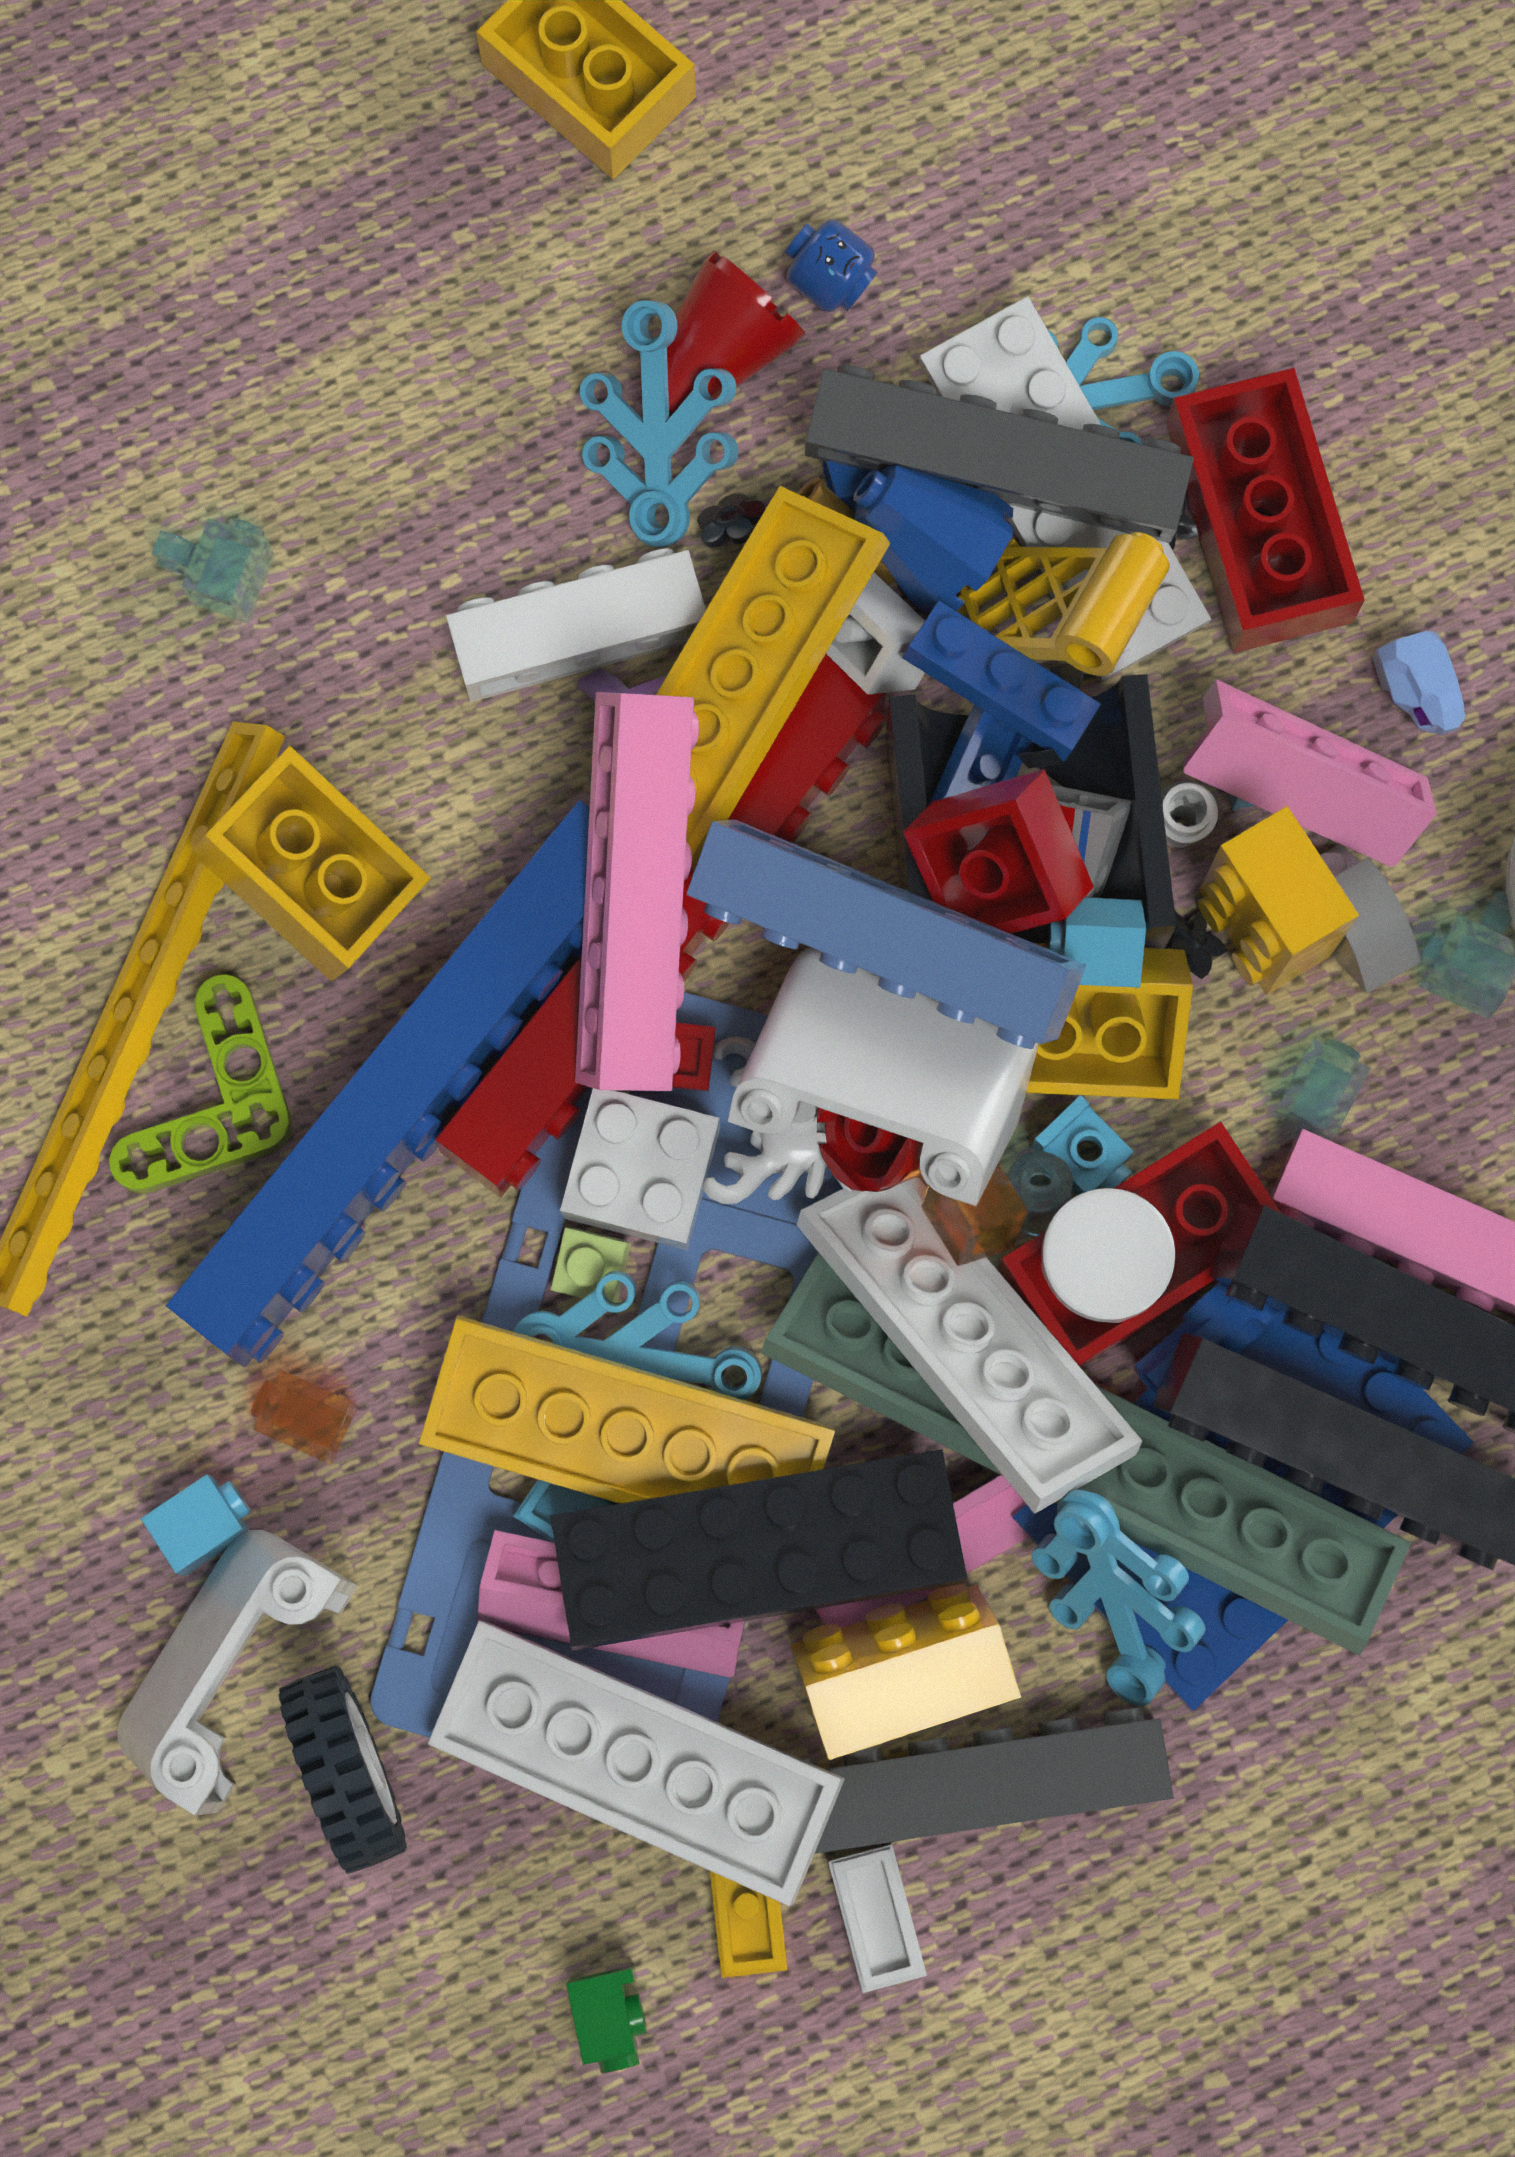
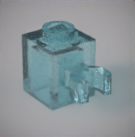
[152,518,275,624]
[1419,891,1515,1020]

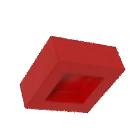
[672,1023,716,1093]

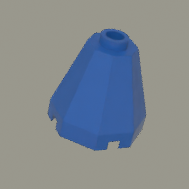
[853,465,1014,616]

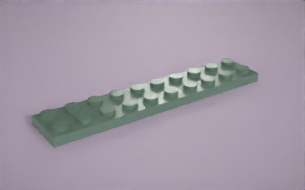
[761,1252,1411,1656]

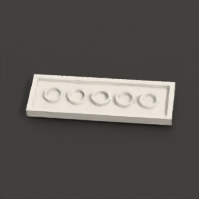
[919,296,1211,683]
[797,1177,1142,1514]
[428,1621,845,1906]

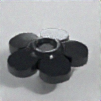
[697,493,765,548]

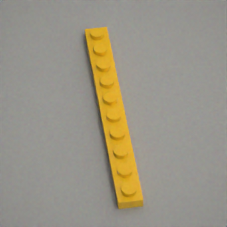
[0,721,286,1317]

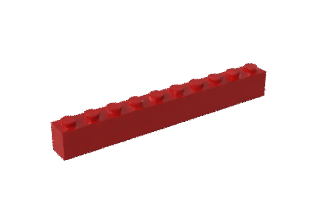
[436,654,887,1198]

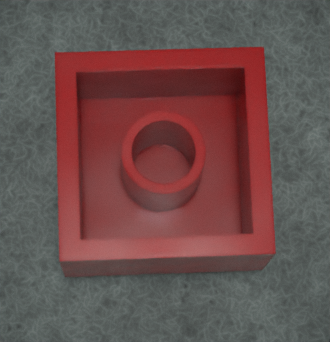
[903,769,1094,934]

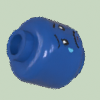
[784,219,878,312]

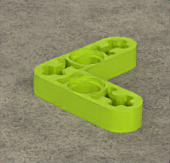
[109,974,292,1194]

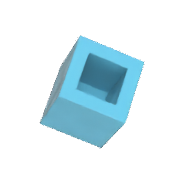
[1047,898,1146,988]
[140,1474,251,1576]

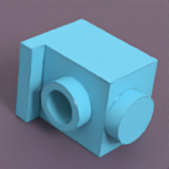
[1031,1095,1134,1196]

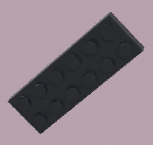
[550,1449,967,1651]

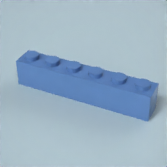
[686,819,1086,1049]

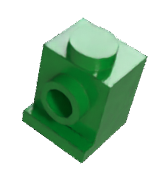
[566,1965,647,2073]

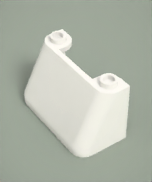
[728,948,1038,1206]
[117,1530,358,1815]

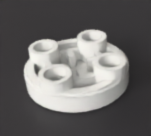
[1041,1188,1175,1323]

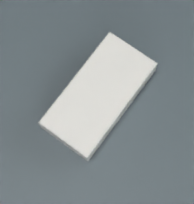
[828,1844,927,1993]

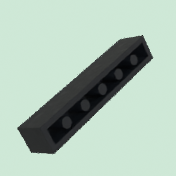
[1208,1204,1515,1434]
[1152,1333,1515,1571]

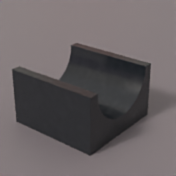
[885,674,1176,949]

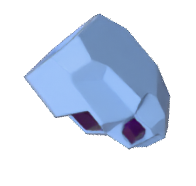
[1372,631,1465,735]

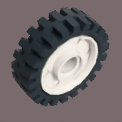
[278,1666,407,1874]

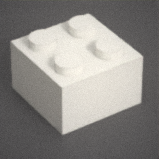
[560,1088,720,1251]

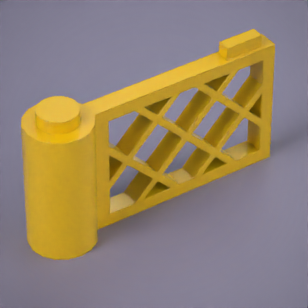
[956,532,1170,676]

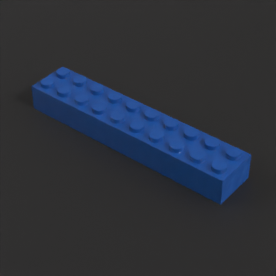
[165,800,590,1368]

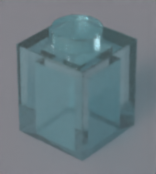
[1271,1038,1371,1141]

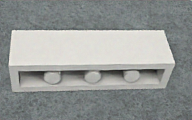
[446,549,706,702]

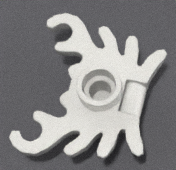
[703,1036,853,1204]

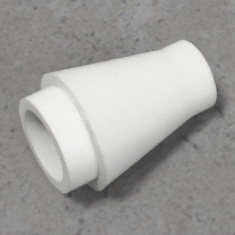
[1161,781,1218,848]

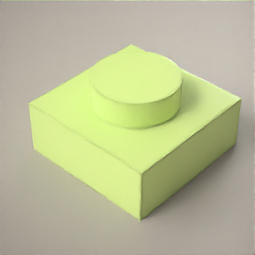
[551,1227,632,1303]

